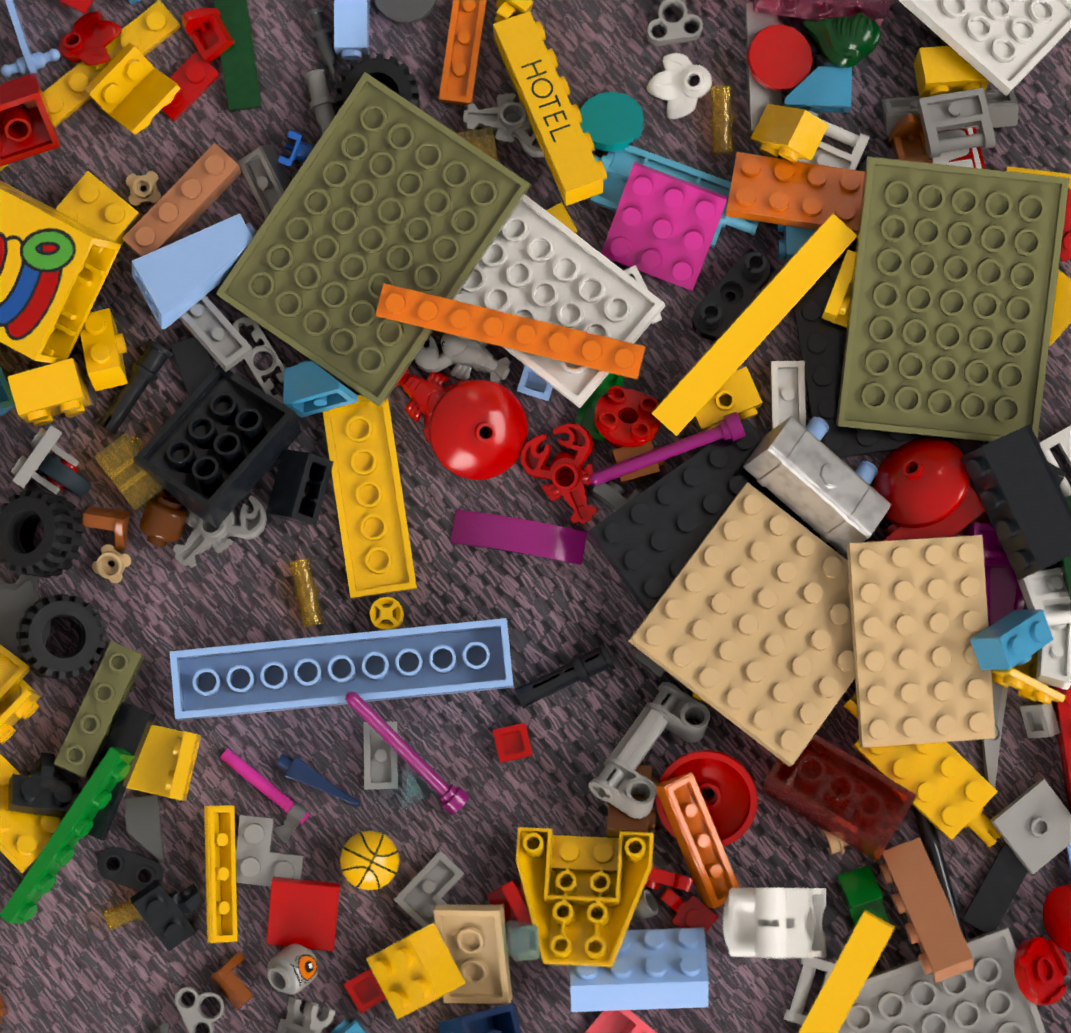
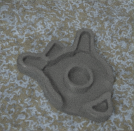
[0,574,53,660]

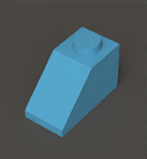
[783,62,852,113]
[283,361,358,417]

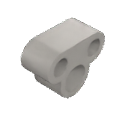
[647,0,703,46]
[175,987,226,1033]

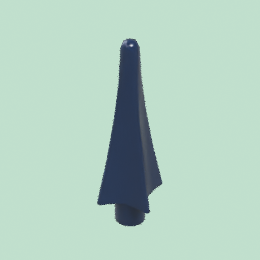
[275,754,360,807]

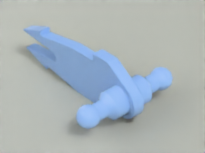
[1,0,61,77]

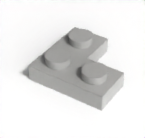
[236,814,304,887]
[394,850,465,928]

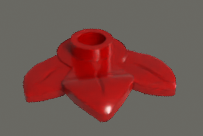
[58,11,122,66]

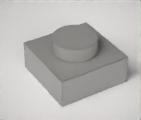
[1020,701,1060,738]

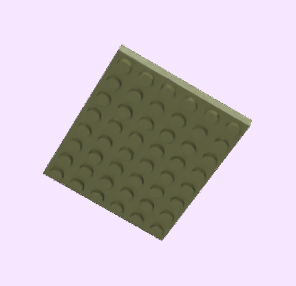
[216,72,531,407]
[836,157,1070,442]

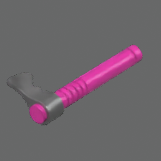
[220,748,310,843]

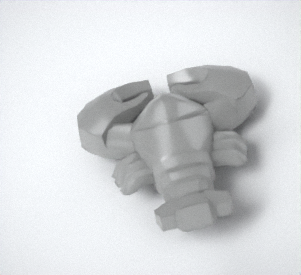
[463,93,544,157]
[414,333,511,384]
[172,495,267,568]

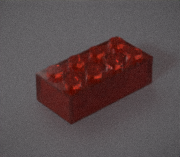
[762,734,917,862]

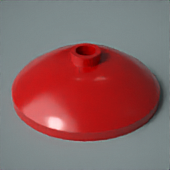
[429,380,528,480]
[872,438,970,528]
[656,750,758,847]

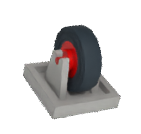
[11,425,92,498]

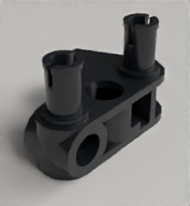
[692,248,776,342]

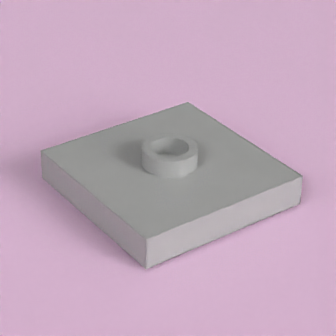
[990,778,1071,874]

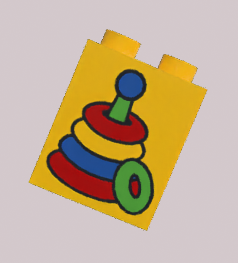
[0,180,121,363]

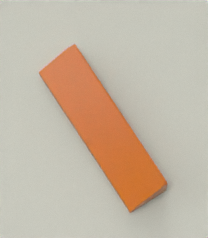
[655,772,740,909]

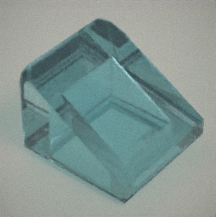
[402,769,425,811]
[506,920,539,961]

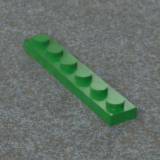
[0,747,135,924]

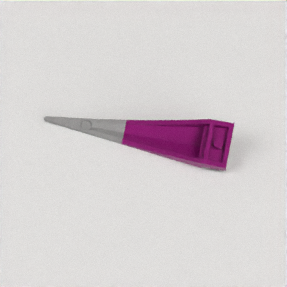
[968,523,1025,788]

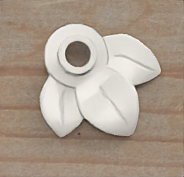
[647,53,712,119]

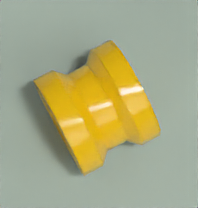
[370,597,404,631]

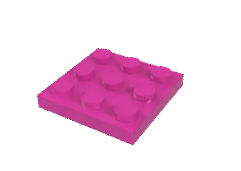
[601,162,728,291]

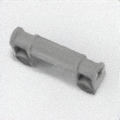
[588,682,710,819]

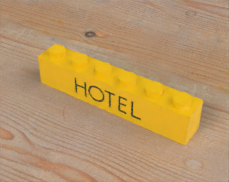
[493,11,607,206]

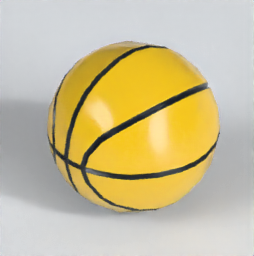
[340,830,400,891]

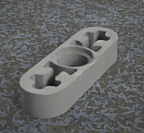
[233,317,285,404]

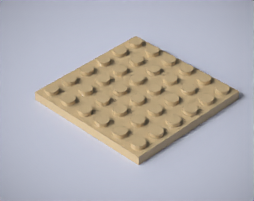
[628,482,855,766]

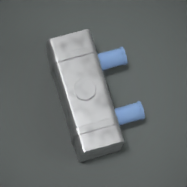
[743,415,892,555]

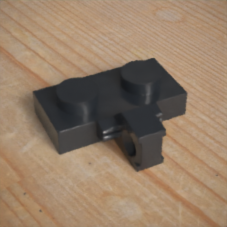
[8,752,78,818]
[130,879,205,951]

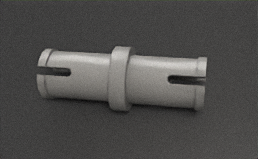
[304,69,336,137]

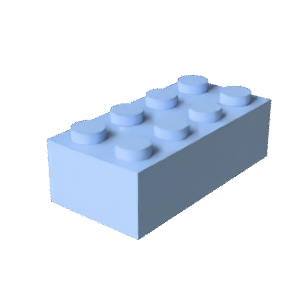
[569,928,709,1012]

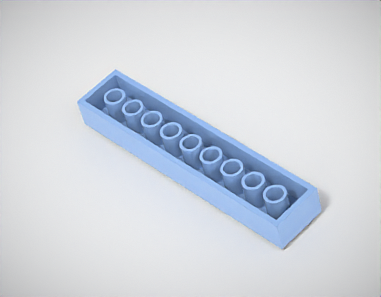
[169,618,514,721]

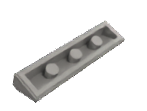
[745,2,782,136]
[882,89,1018,136]
[237,145,291,219]

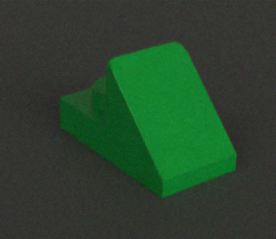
[837,865,890,927]

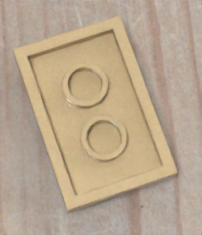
[434,904,513,1004]

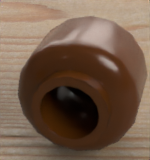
[140,494,188,547]

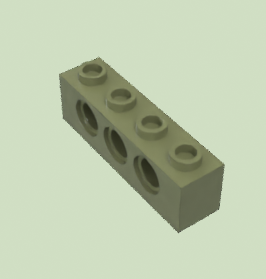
[54,640,146,779]

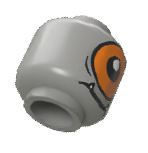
[268,944,318,995]

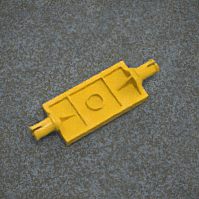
[843,693,1001,848]

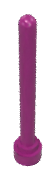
[590,412,746,485]
[345,691,469,815]

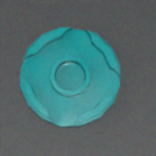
[579,92,644,152]

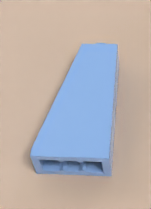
[334,0,370,60]
[132,213,256,329]

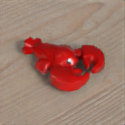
[395,367,470,445]
[521,423,598,524]

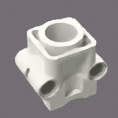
[723,888,826,958]

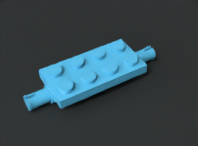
[590,145,759,248]

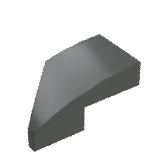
[124,795,165,863]

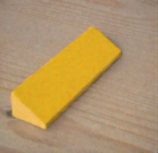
[204,805,238,943]

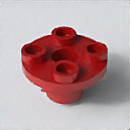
[594,386,661,448]

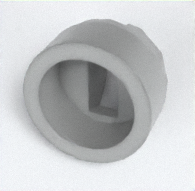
[633,889,659,919]

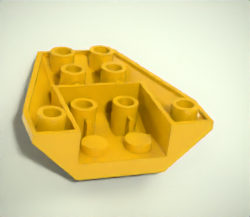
[516,827,654,967]

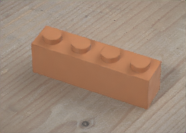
[122,143,242,257]
[879,837,973,983]

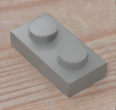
[363,721,398,790]

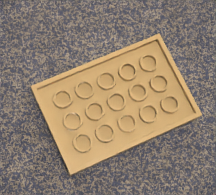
[847,535,996,748]

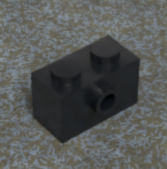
[266,449,334,526]

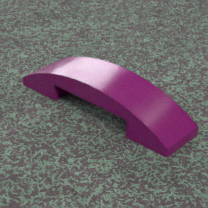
[450,510,587,565]

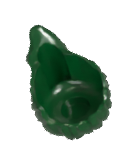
[803,13,882,68]

